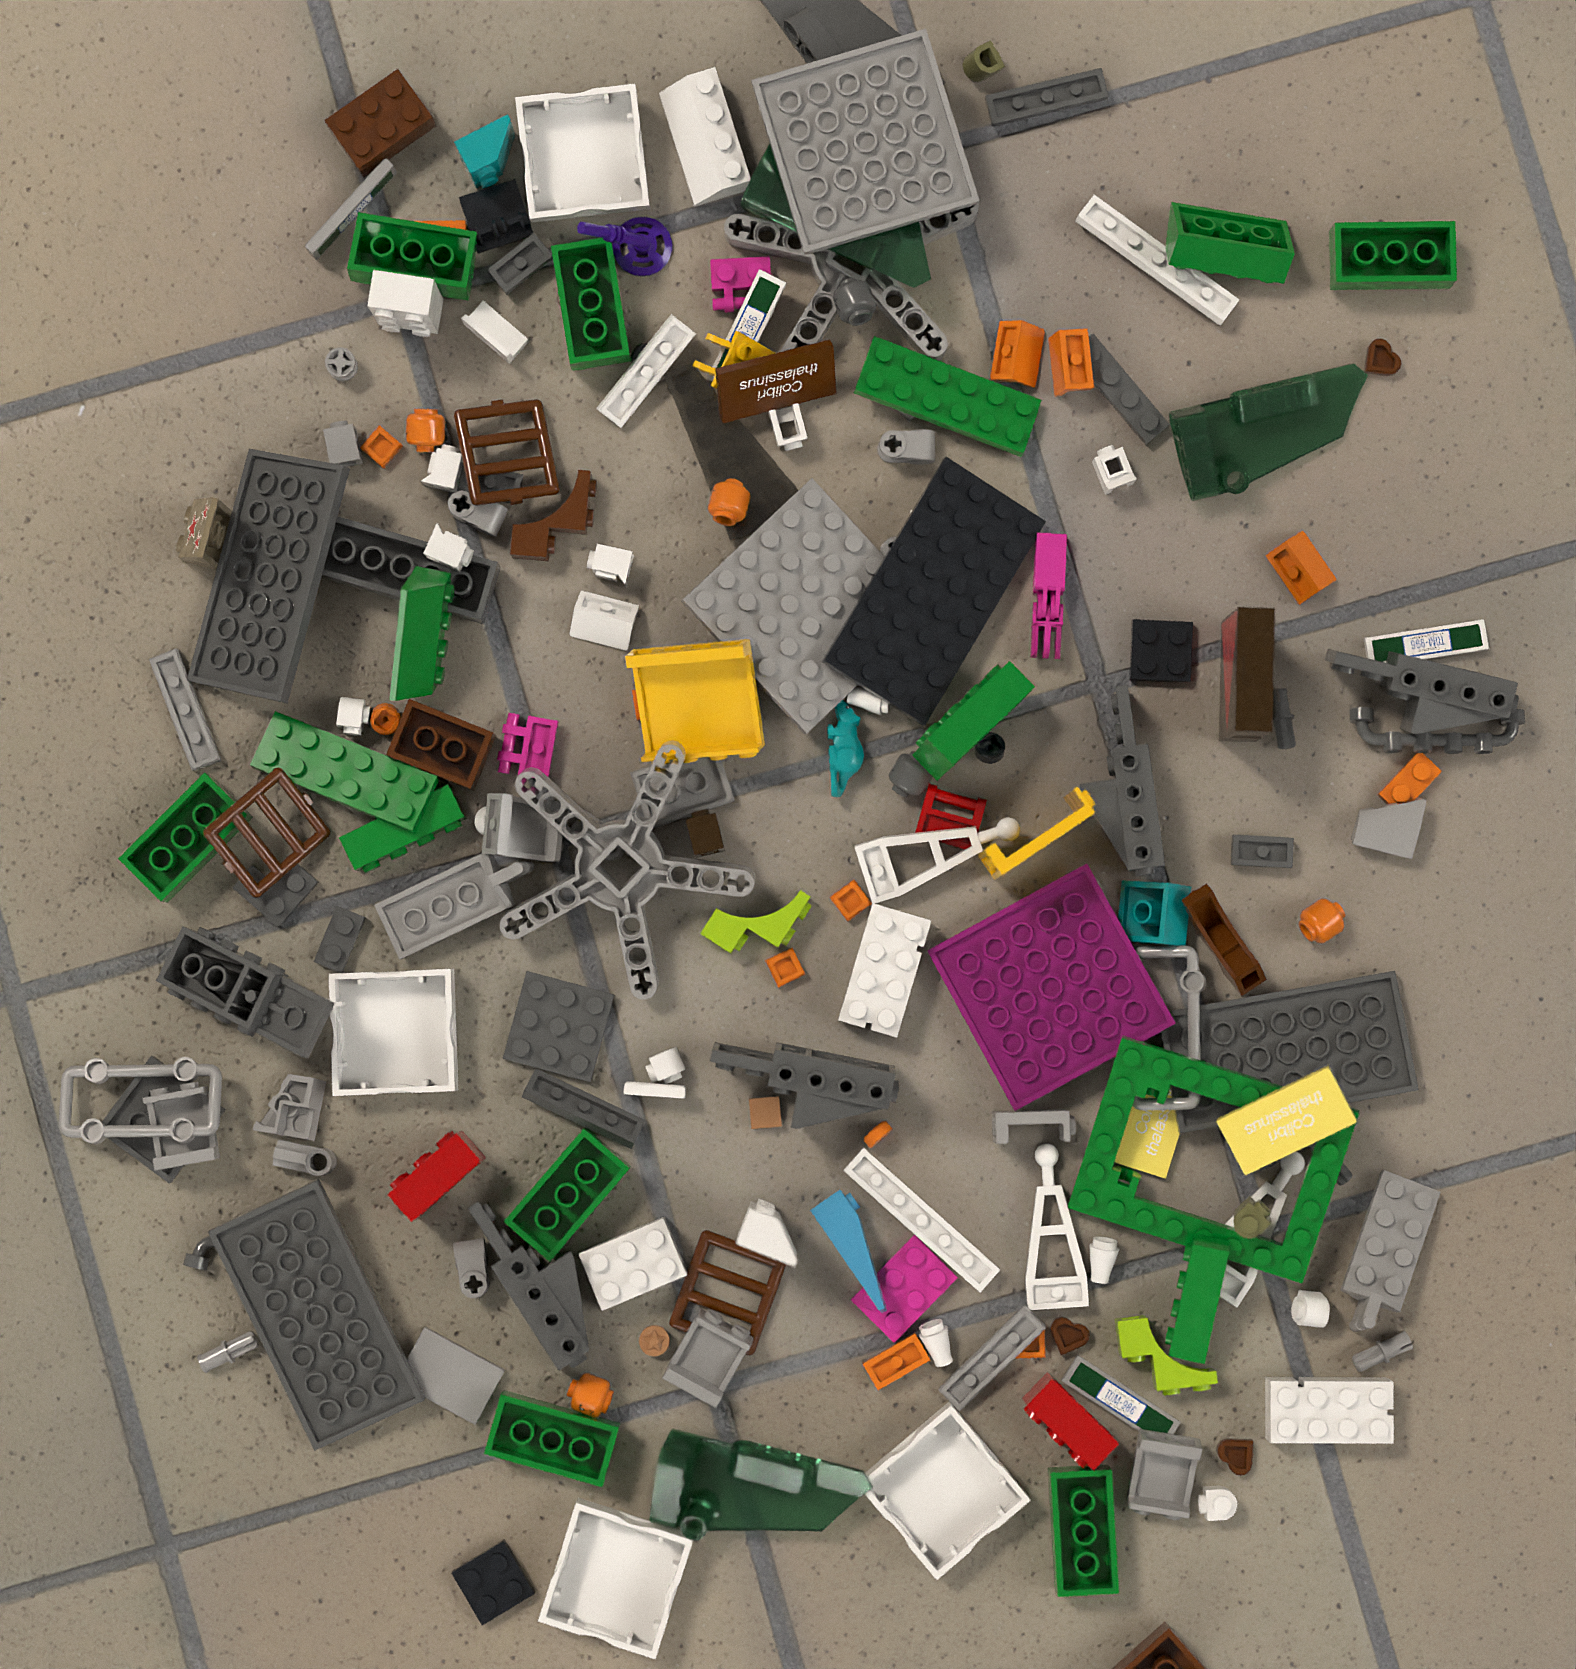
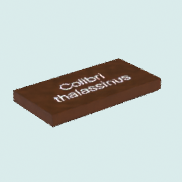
[715,339,837,423]

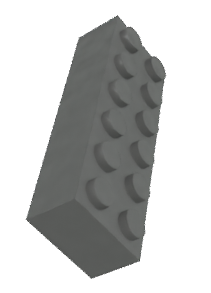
[321,516,501,624]

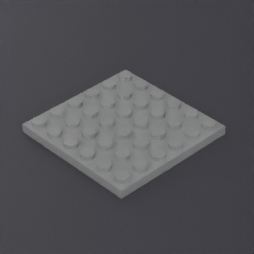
[751,29,980,255]
[681,478,884,734]

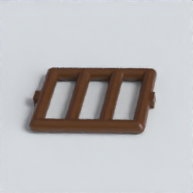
[454,399,560,506]
[203,767,331,898]
[669,1230,786,1356]

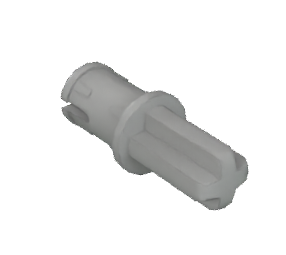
[197,1331,259,1373]
[1352,1331,1413,1372]

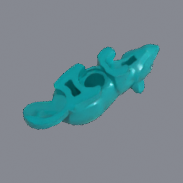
[827,700,864,798]

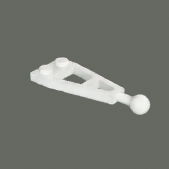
[854,817,1020,904]
[1025,1143,1089,1310]
[1220,1151,1305,1308]

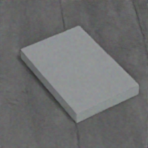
[630,757,735,829]
[407,1326,505,1425]

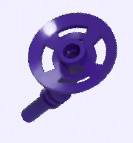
[577,217,672,276]

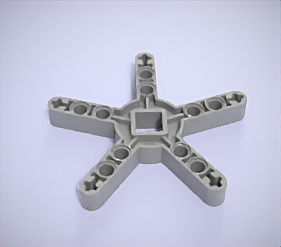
[724,204,979,361]
[500,741,756,999]

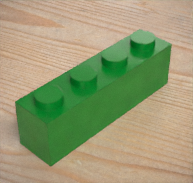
[339,784,467,873]
[1164,1233,1230,1364]

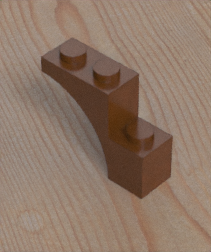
[510,470,597,561]
[1181,883,1267,996]

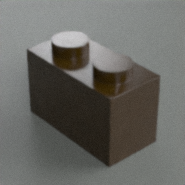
[686,809,725,858]

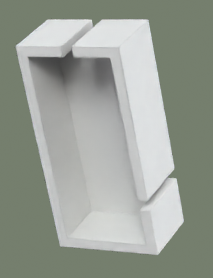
[838,903,931,1038]
[1265,1377,1394,1444]

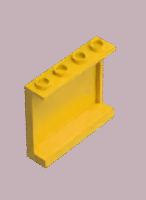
[625,639,765,764]
[978,787,1095,880]

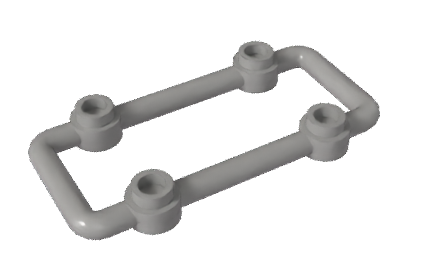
[1133,945,1206,1110]
[59,1057,222,1144]

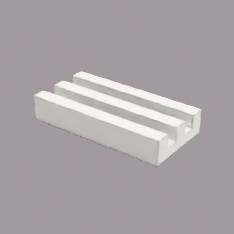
[624,1081,686,1098]

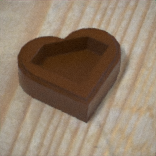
[1364,339,1401,376]
[1050,1317,1090,1356]
[1216,1438,1253,1476]

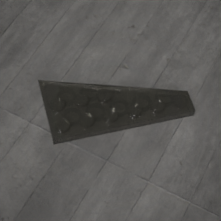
[664,363,798,542]

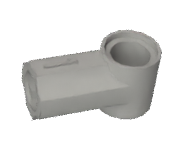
[273,1139,337,1176]

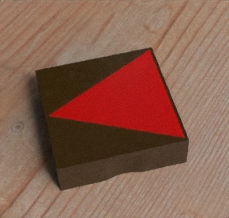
[1219,607,1275,742]

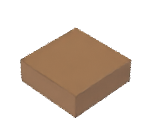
[749,1096,782,1129]

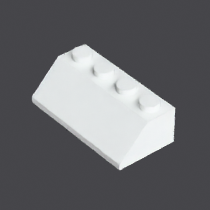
[659,67,752,207]
[736,1199,797,1267]

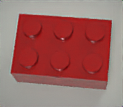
[387,1131,486,1222]
[1022,1372,1119,1471]

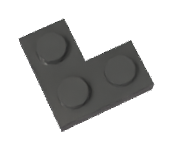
[233,864,319,928]

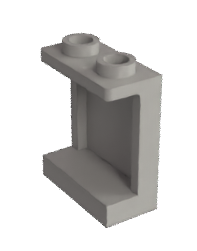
[482,793,564,862]
[143,1082,220,1170]
[992,1109,1075,1144]
[662,1308,754,1408]
[1127,1429,1202,1520]

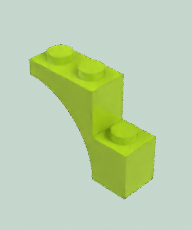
[700,890,812,953]
[1114,1315,1218,1395]

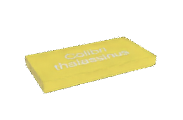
[1217,1066,1357,1175]
[1115,1090,1180,1179]

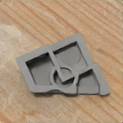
[1351,798,1426,859]
[253,1074,326,1141]

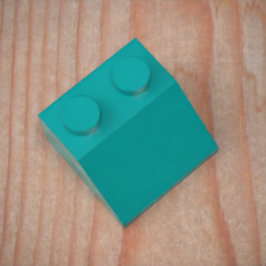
[454,114,516,189]
[1118,880,1192,946]

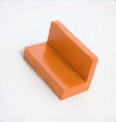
[990,320,1045,388]
[1048,328,1094,396]
[1265,531,1336,605]

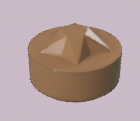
[639,1325,670,1356]

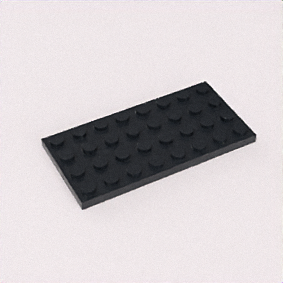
[822,456,1046,726]

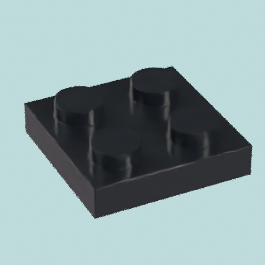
[1129,619,1193,683]
[451,1539,535,1626]

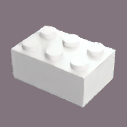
[368,270,443,337]
[579,1216,688,1311]

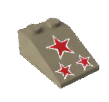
[176,497,232,570]

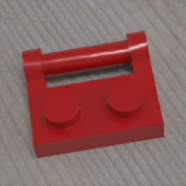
[915,783,987,850]

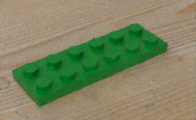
[853,336,1042,457]
[250,711,439,834]

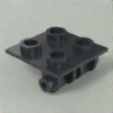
[459,179,533,254]

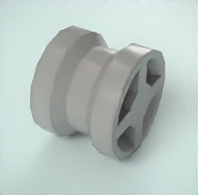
[325,347,358,382]

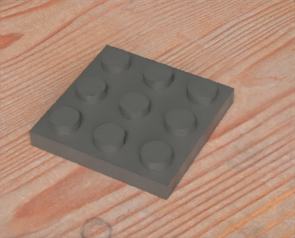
[503,971,615,1082]
[102,1056,226,1184]

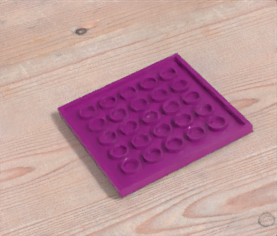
[927,863,1176,1111]

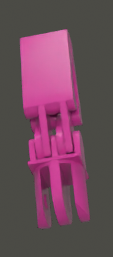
[1030,533,1067,659]

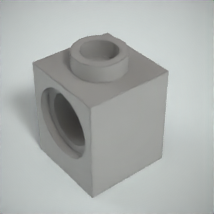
[323,421,363,467]

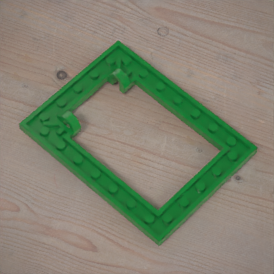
[1068,1035,1359,1284]

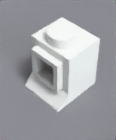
[768,403,807,451]
[421,444,463,493]
[1092,445,1136,495]
[423,523,474,572]
[587,544,634,588]

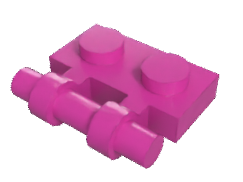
[710,256,771,313]
[497,713,559,779]

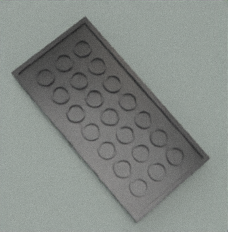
[187,449,350,704]
[1160,971,1419,1133]
[208,1179,425,1451]

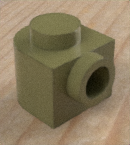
[963,40,1005,82]
[1233,1196,1271,1238]

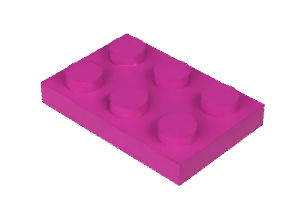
[851,1234,958,1343]

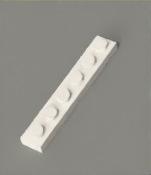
[1075,195,1239,326]
[843,1147,1000,1292]

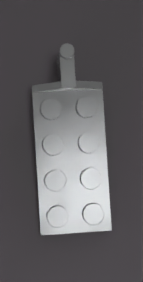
[374,853,535,960]
[1340,1170,1440,1332]

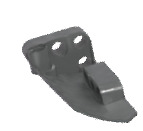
[760,0,945,85]

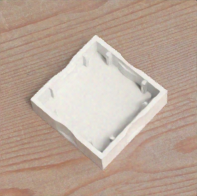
[515,84,650,223]
[329,969,458,1096]
[857,1401,1030,1580]
[538,1497,694,1659]

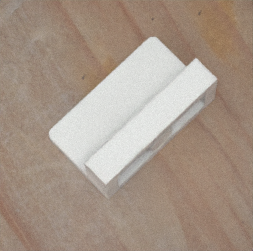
[461,301,529,364]
[570,591,639,650]

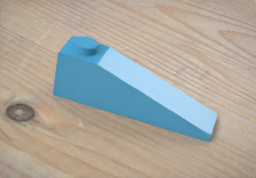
[810,1190,887,1313]

